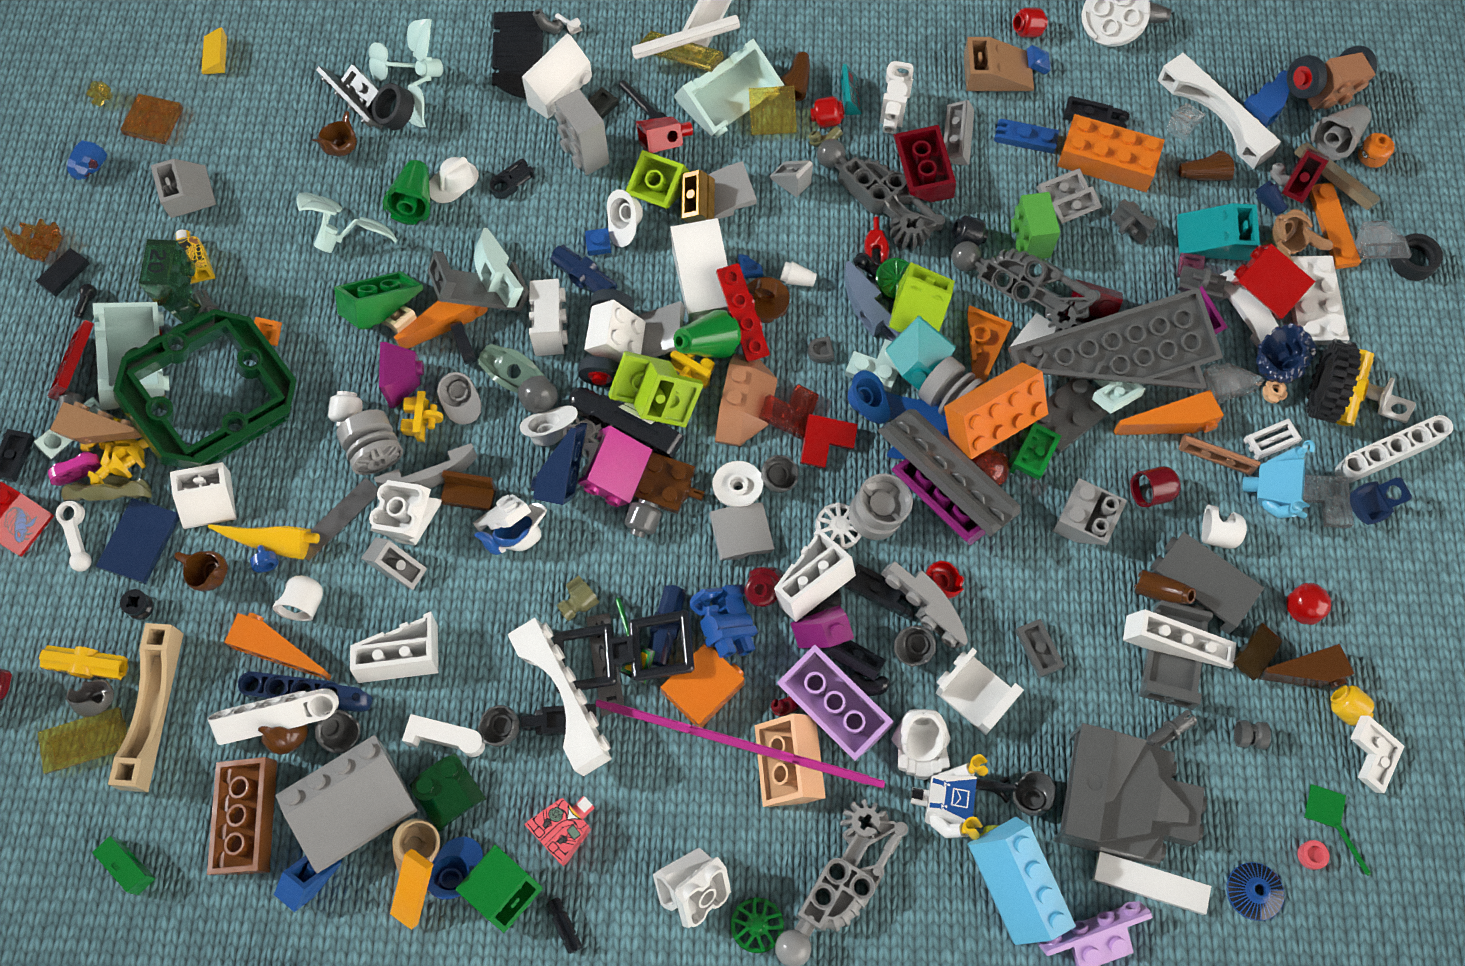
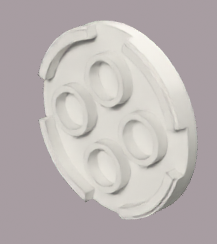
[1082,0,1151,47]

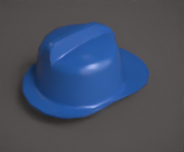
[848,370,891,424]
[427,836,483,900]

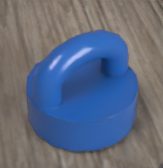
[250,545,279,573]

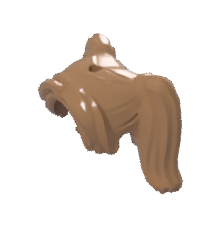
[1261,209,1333,262]

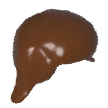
[312,111,357,157]
[174,551,228,592]
[258,724,309,755]

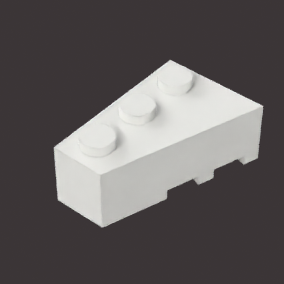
[529,279,568,356]
[774,528,856,622]
[350,612,438,683]

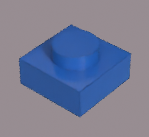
[585,228,611,256]

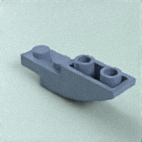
[844,261,901,342]

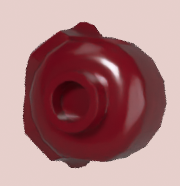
[744,567,783,607]

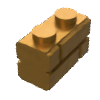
[681,170,715,223]

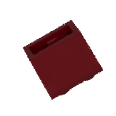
[1064,279,1123,323]

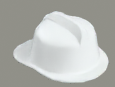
[429,157,479,203]
[607,190,643,247]
[520,406,578,446]

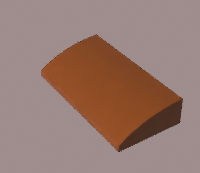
[207,757,277,875]

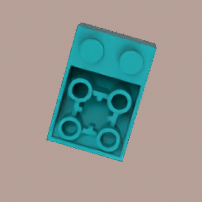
[1177,203,1260,261]

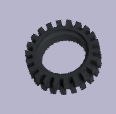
[1306,342,1361,423]

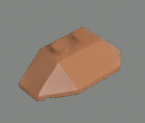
[715,354,778,447]

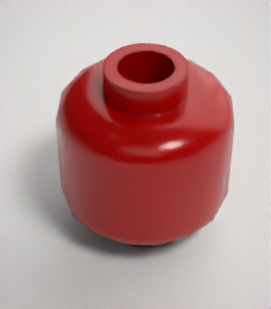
[1013,7,1048,38]
[810,96,845,128]

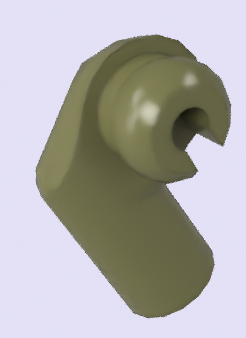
[809,126,843,147]

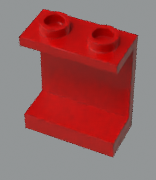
[1231,244,1316,320]

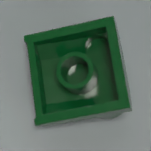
[409,753,486,832]

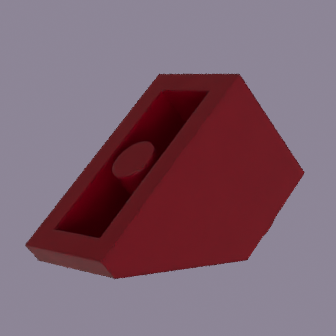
[1281,147,1329,204]

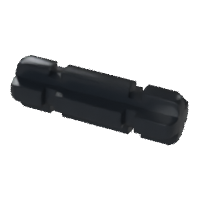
[546,897,582,954]

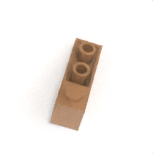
[50,402,142,444]

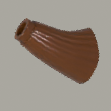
[779,52,810,101]
[1178,150,1235,181]
[1134,570,1196,604]

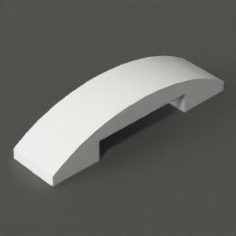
[1220,270,1278,348]

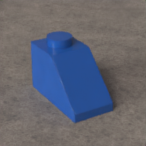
[274,856,342,912]

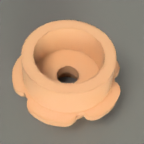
[1263,381,1288,403]

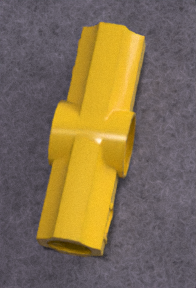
[1336,349,1374,427]
[39,645,128,680]

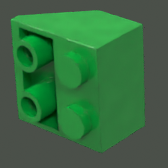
[455,845,543,933]

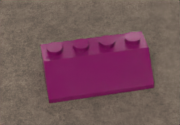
[892,459,986,546]

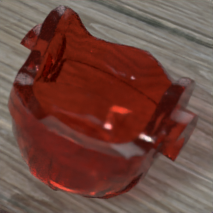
[970,448,1009,485]

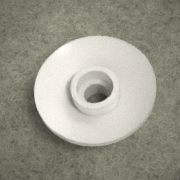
[712,461,763,507]

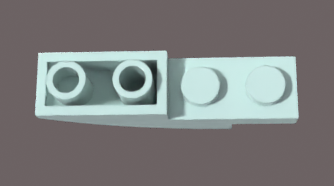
[474,228,523,307]

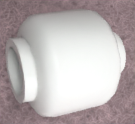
[328,391,363,427]

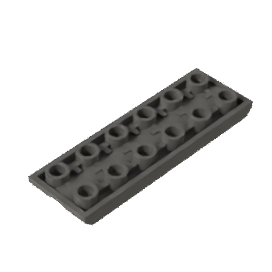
[878,409,1021,537]

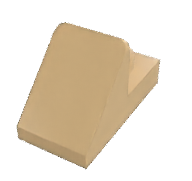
[382,305,417,335]

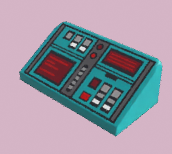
[841,64,862,115]

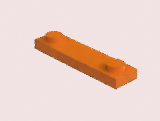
[1309,183,1361,269]

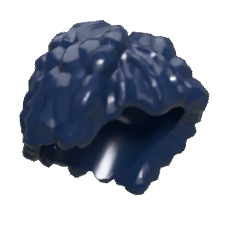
[1256,322,1317,384]

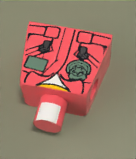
[524,796,595,867]

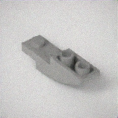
[881,561,968,649]

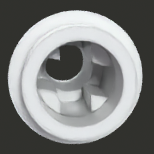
[780,261,817,287]

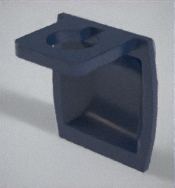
[1349,477,1412,525]

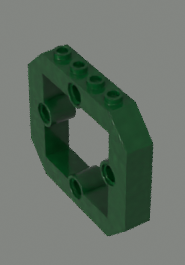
[113,309,297,469]

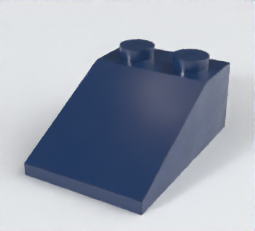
[531,422,588,505]

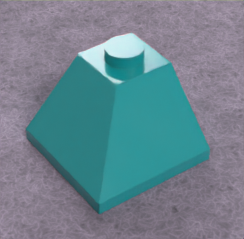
[886,316,956,390]

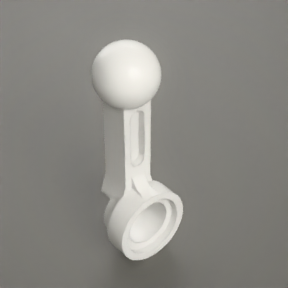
[56,501,92,572]

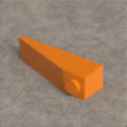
[394,300,489,349]
[1114,390,1224,435]
[224,612,331,681]

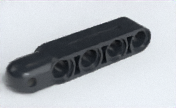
[569,387,684,459]

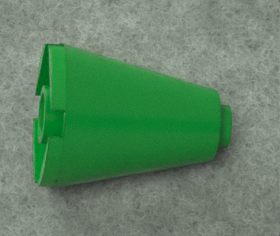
[382,160,430,225]
[673,310,741,359]

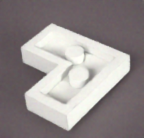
[1350,715,1404,793]

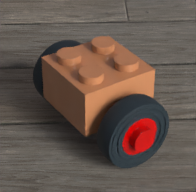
[1287,46,1377,110]

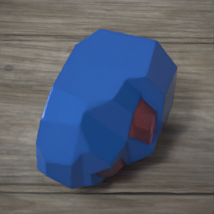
[67,140,107,180]

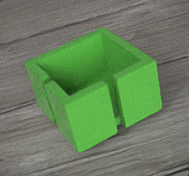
[1011,192,1061,259]

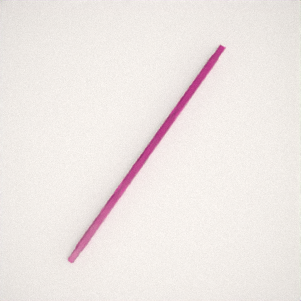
[595,699,885,789]

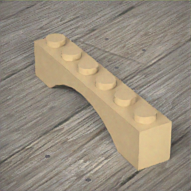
[108,623,184,792]

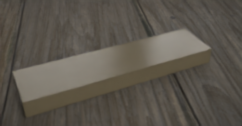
[1294,142,1381,210]

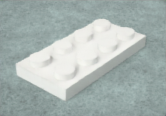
[1291,256,1349,345]

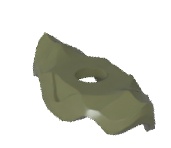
[61,474,152,502]

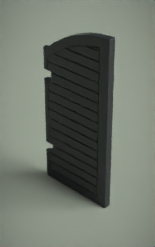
[492,11,543,99]

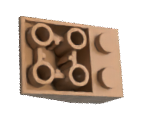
[964,37,1034,91]

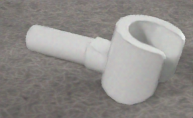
[555,13,582,35]

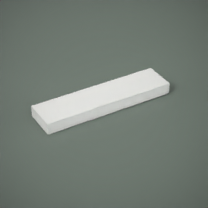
[1092,852,1211,915]

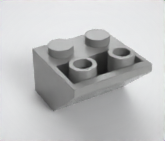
[151,159,216,218]
[1053,478,1127,545]

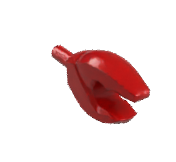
[864,216,889,265]

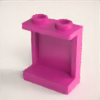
[578,426,652,507]

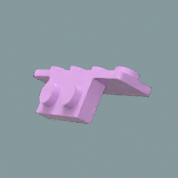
[1037,901,1152,966]

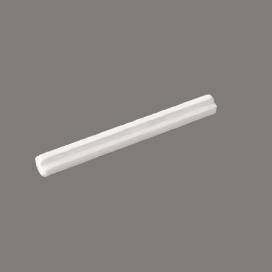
[632,15,740,59]

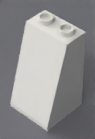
[670,218,731,324]

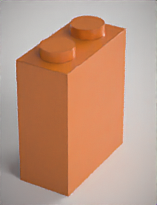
[660,643,745,728]

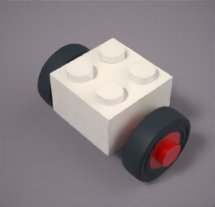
[578,289,646,387]

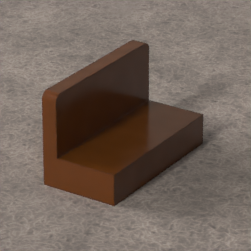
[441,470,497,512]

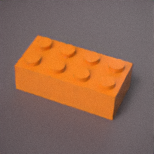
[1057,114,1165,193]
[944,362,1048,459]

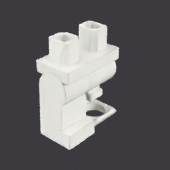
[880,61,914,134]

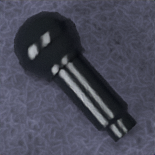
[74,284,97,319]

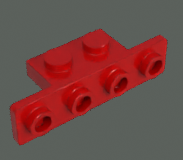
[716,263,770,362]

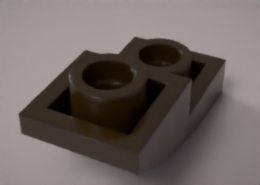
[1233,623,1283,681]

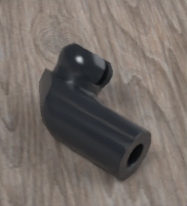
[854,253,879,278]
[850,671,890,697]

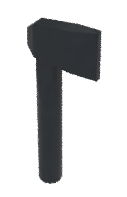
[619,80,667,119]

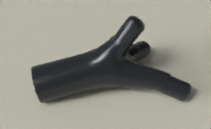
[976,776,1018,803]

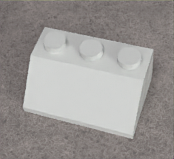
[522,33,592,119]

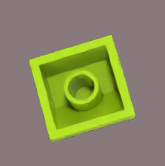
[626,150,690,209]

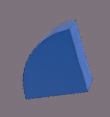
[738,254,763,279]

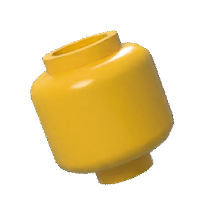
[1330,685,1374,726]

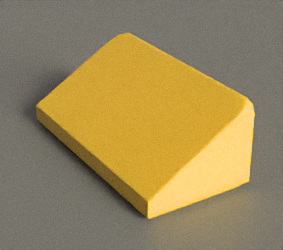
[201,27,227,74]

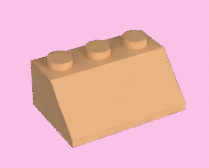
[754,713,826,807]

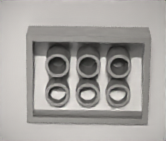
[275,735,418,874]

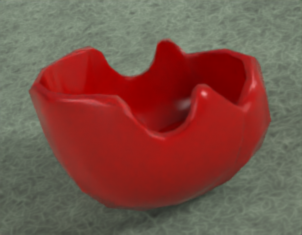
[925,560,964,599]
[1286,582,1331,625]

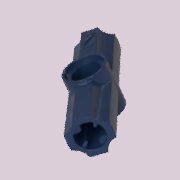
[550,244,617,293]
[648,585,687,667]

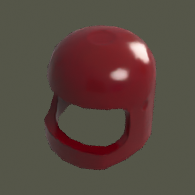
[1130,466,1181,507]

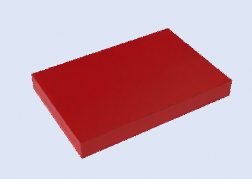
[47,320,94,401]

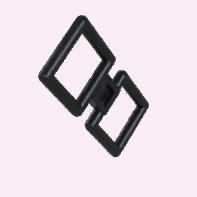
[553,610,695,694]

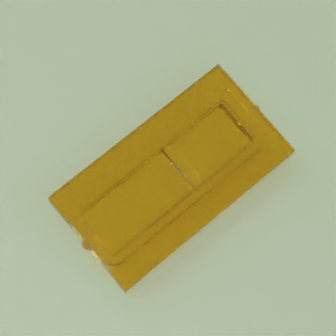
[38,707,127,774]

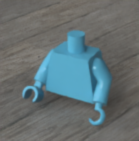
[1242,440,1315,519]

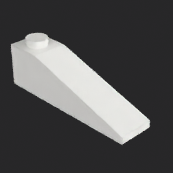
[1123,609,1236,669]

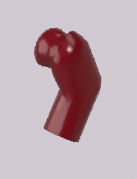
[771,695,799,717]

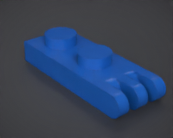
[994,119,1059,154]

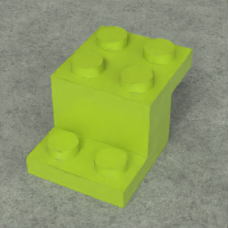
[608,351,704,428]

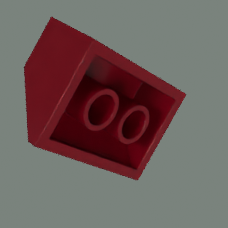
[893,125,956,203]

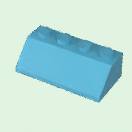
[968,817,1076,945]

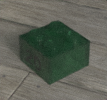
[138,239,196,307]

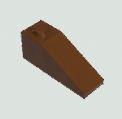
[1259,644,1355,689]

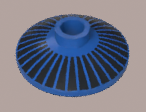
[1226,862,1284,921]

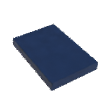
[96,498,180,585]

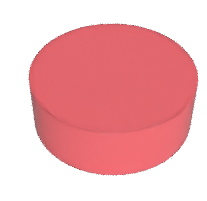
[1298,840,1330,870]

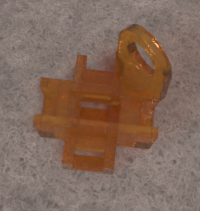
[2,219,63,262]

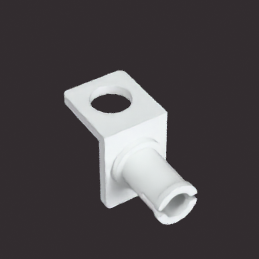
[1366,378,1416,423]

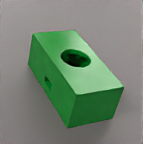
[92,836,156,895]

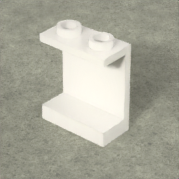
[936,648,1024,735]

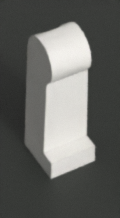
[402,714,485,757]

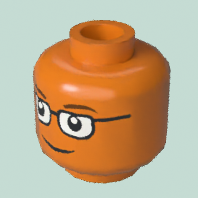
[1358,133,1395,168]

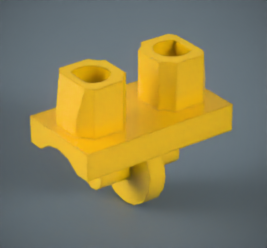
[670,350,715,389]
[400,391,443,442]

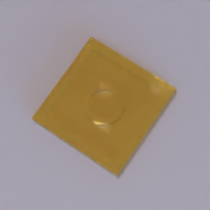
[749,86,797,136]

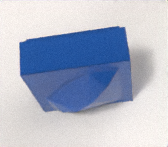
[1027,45,1051,74]

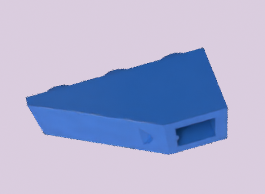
[1244,70,1290,128]

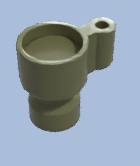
[556,575,599,622]

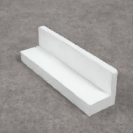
[682,0,732,56]

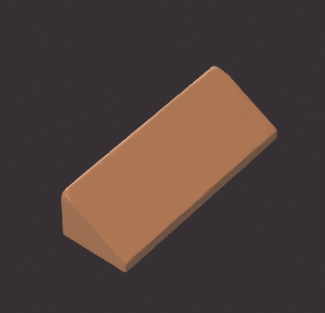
[1178,434,1261,475]

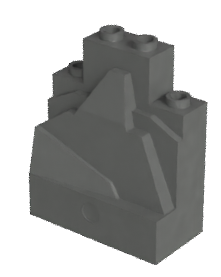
[1053,723,1207,866]

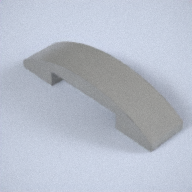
[374,443,477,489]

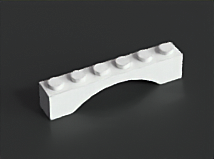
[1158,53,1281,169]
[508,618,612,776]

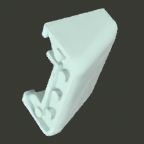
[674,39,784,138]
[93,302,169,410]

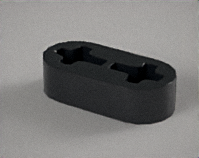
[450,321,477,365]

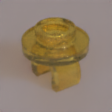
[86,81,112,107]

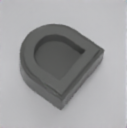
[808,336,835,363]

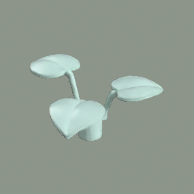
[369,19,443,127]
[297,192,397,253]

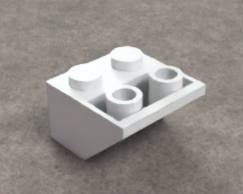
[170,462,237,529]

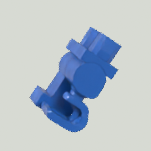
[690,584,758,658]

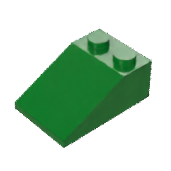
[334,271,423,330]

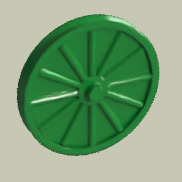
[876,258,910,301]

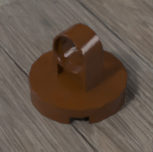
[747,277,790,323]

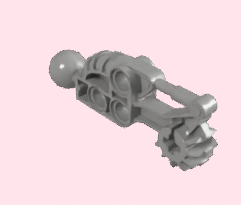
[775,799,908,966]

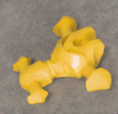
[79,417,149,485]

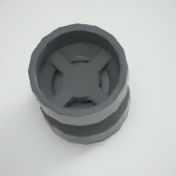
[1234,720,1271,750]

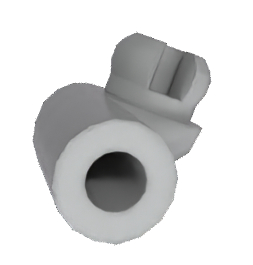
[1270,163,1290,187]

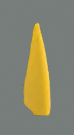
[208,524,320,560]

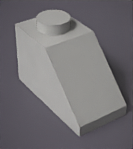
[361,537,427,590]

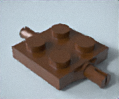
[632,452,705,514]

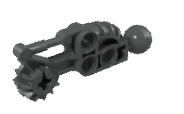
[817,139,945,251]
[951,241,1100,333]

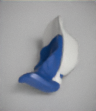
[474,503,547,555]

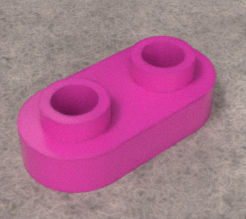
[48,452,102,486]

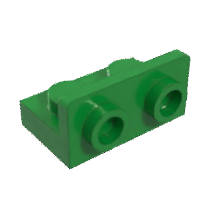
[1008,422,1062,480]

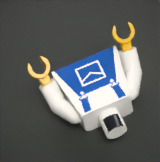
[910,754,988,840]

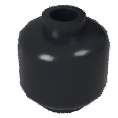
[951,215,988,247]

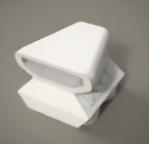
[369,480,442,545]
[653,848,731,928]

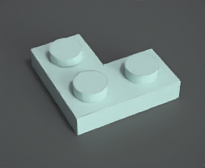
[845,339,899,392]
[1092,380,1145,414]

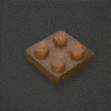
[120,94,183,145]

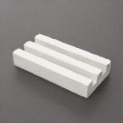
[1243,418,1302,460]

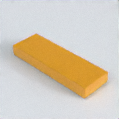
[390,848,434,930]

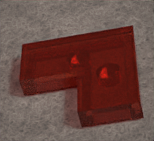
[759,384,819,439]

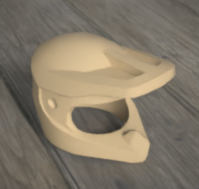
[392,819,440,875]

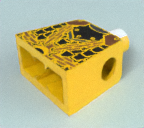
[161,230,215,288]

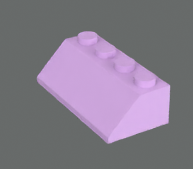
[777,645,894,761]

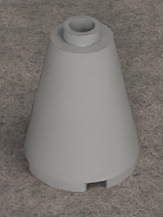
[1311,104,1371,160]

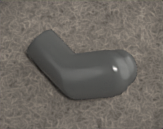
[533,9,563,35]

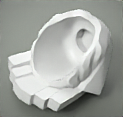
[892,709,951,780]

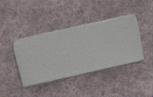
[944,100,974,165]

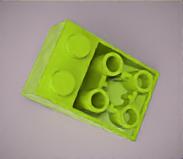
[889,262,955,333]

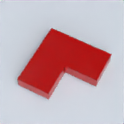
[800,414,858,469]

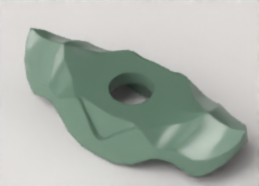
[478,344,544,393]

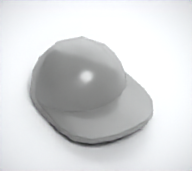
[437,372,482,425]

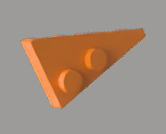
[967,305,1013,382]

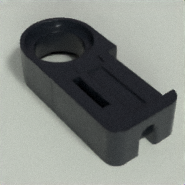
[490,159,535,199]

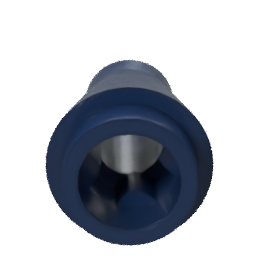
[1255,180,1289,216]

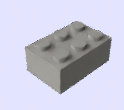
[554,89,610,176]

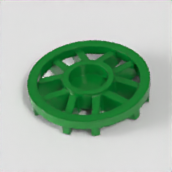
[731,897,784,953]

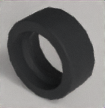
[372,83,414,131]
[1390,233,1443,281]

